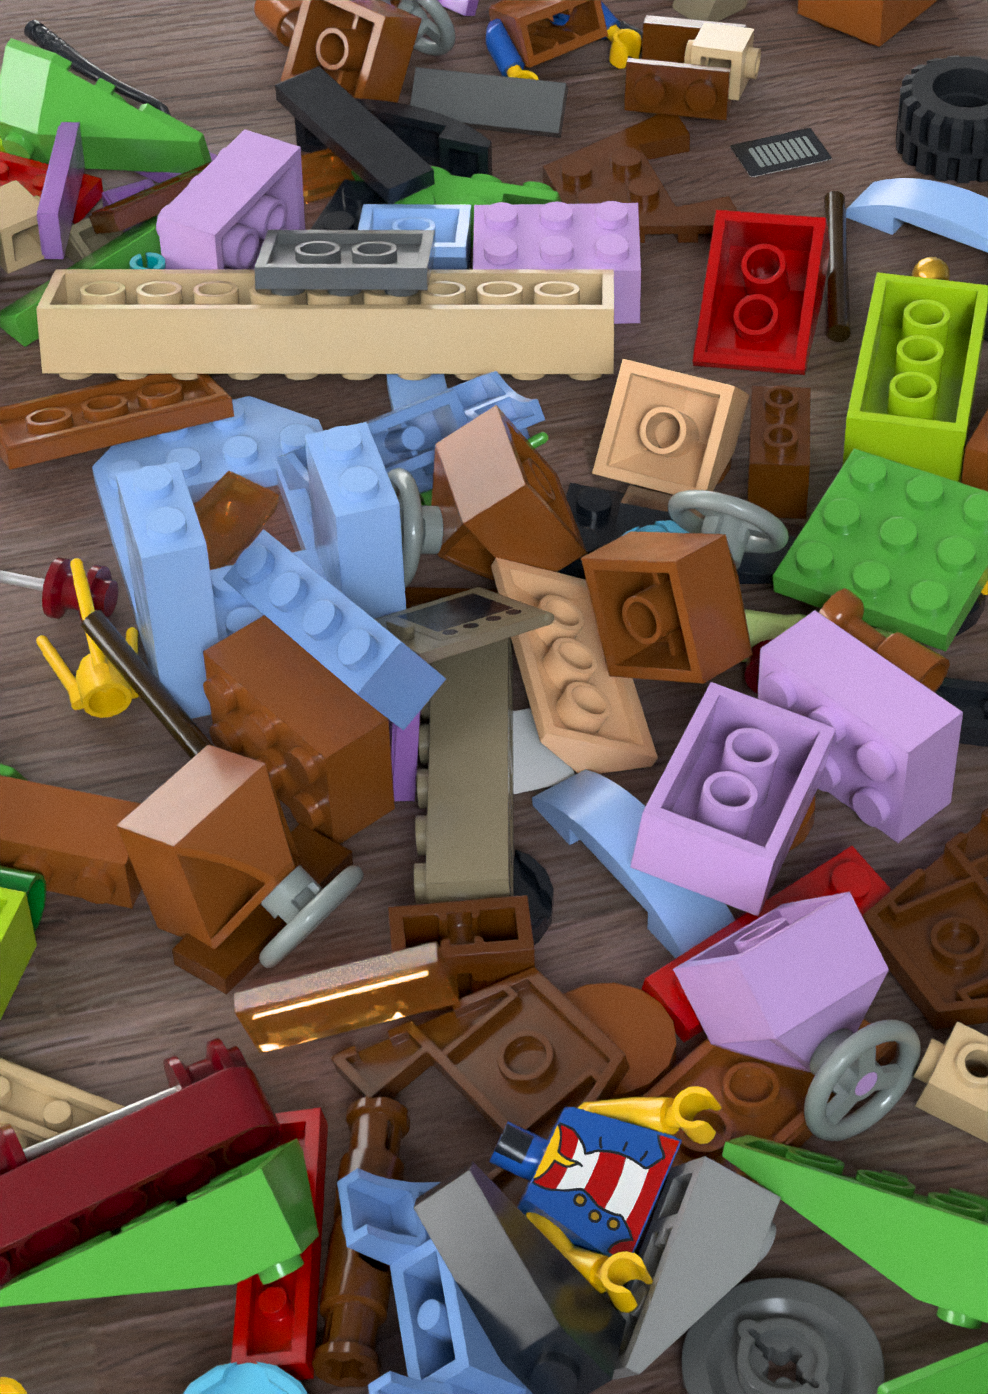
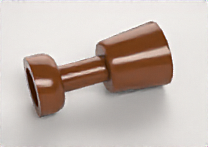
[818,588,950,693]

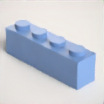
[223,529,446,731]

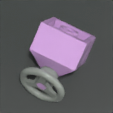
[673,892,921,1141]

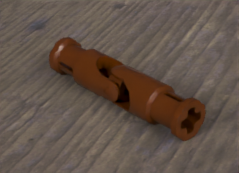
[312,1097,410,1387]

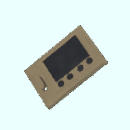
[374,587,554,664]

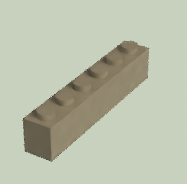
[414,637,514,904]

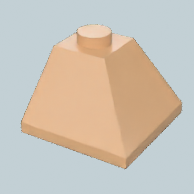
[592,359,750,495]

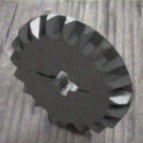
[682,1278,885,1394]

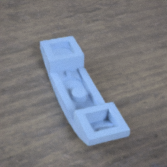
[846,178,988,253]
[532,769,735,959]

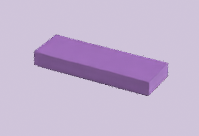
[37,122,85,259]

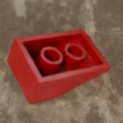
[692,210,830,375]

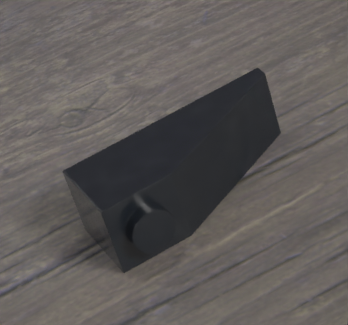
[413,1161,626,1394]

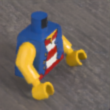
[489,1086,722,1313]

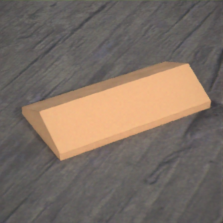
[491,557,658,774]

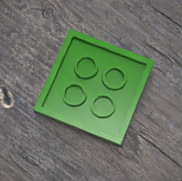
[773,449,988,651]

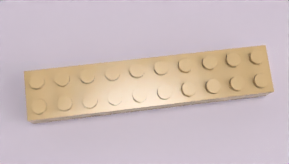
[36,269,614,381]

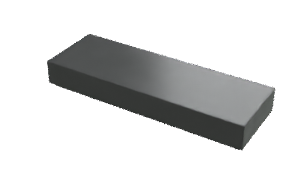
[410,67,568,138]

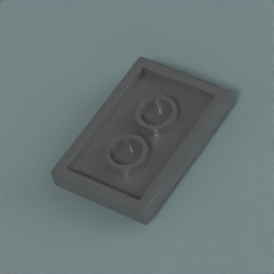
[254,230,435,297]

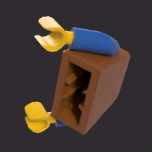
[486,0,642,80]

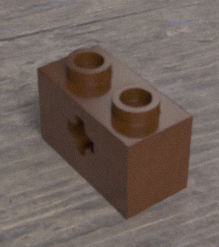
[747,385,811,519]
[388,895,535,1014]

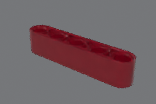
[0,1066,283,1285]

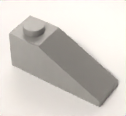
[612,1156,781,1380]

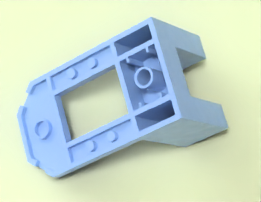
[92,396,406,719]

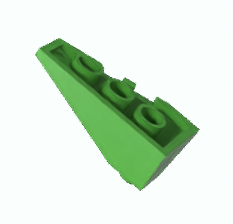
[0,38,212,173]
[722,1135,988,1329]
[0,1138,319,1307]

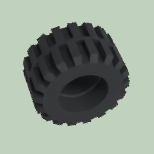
[896,55,988,183]

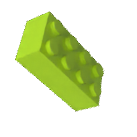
[842,272,988,482]

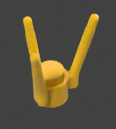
[36,558,139,718]

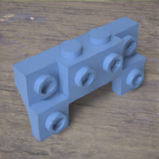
[276,371,545,501]
[337,1168,533,1394]

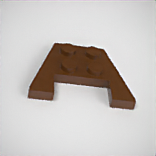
[543,114,738,243]
[862,808,988,1030]
[331,967,630,1207]

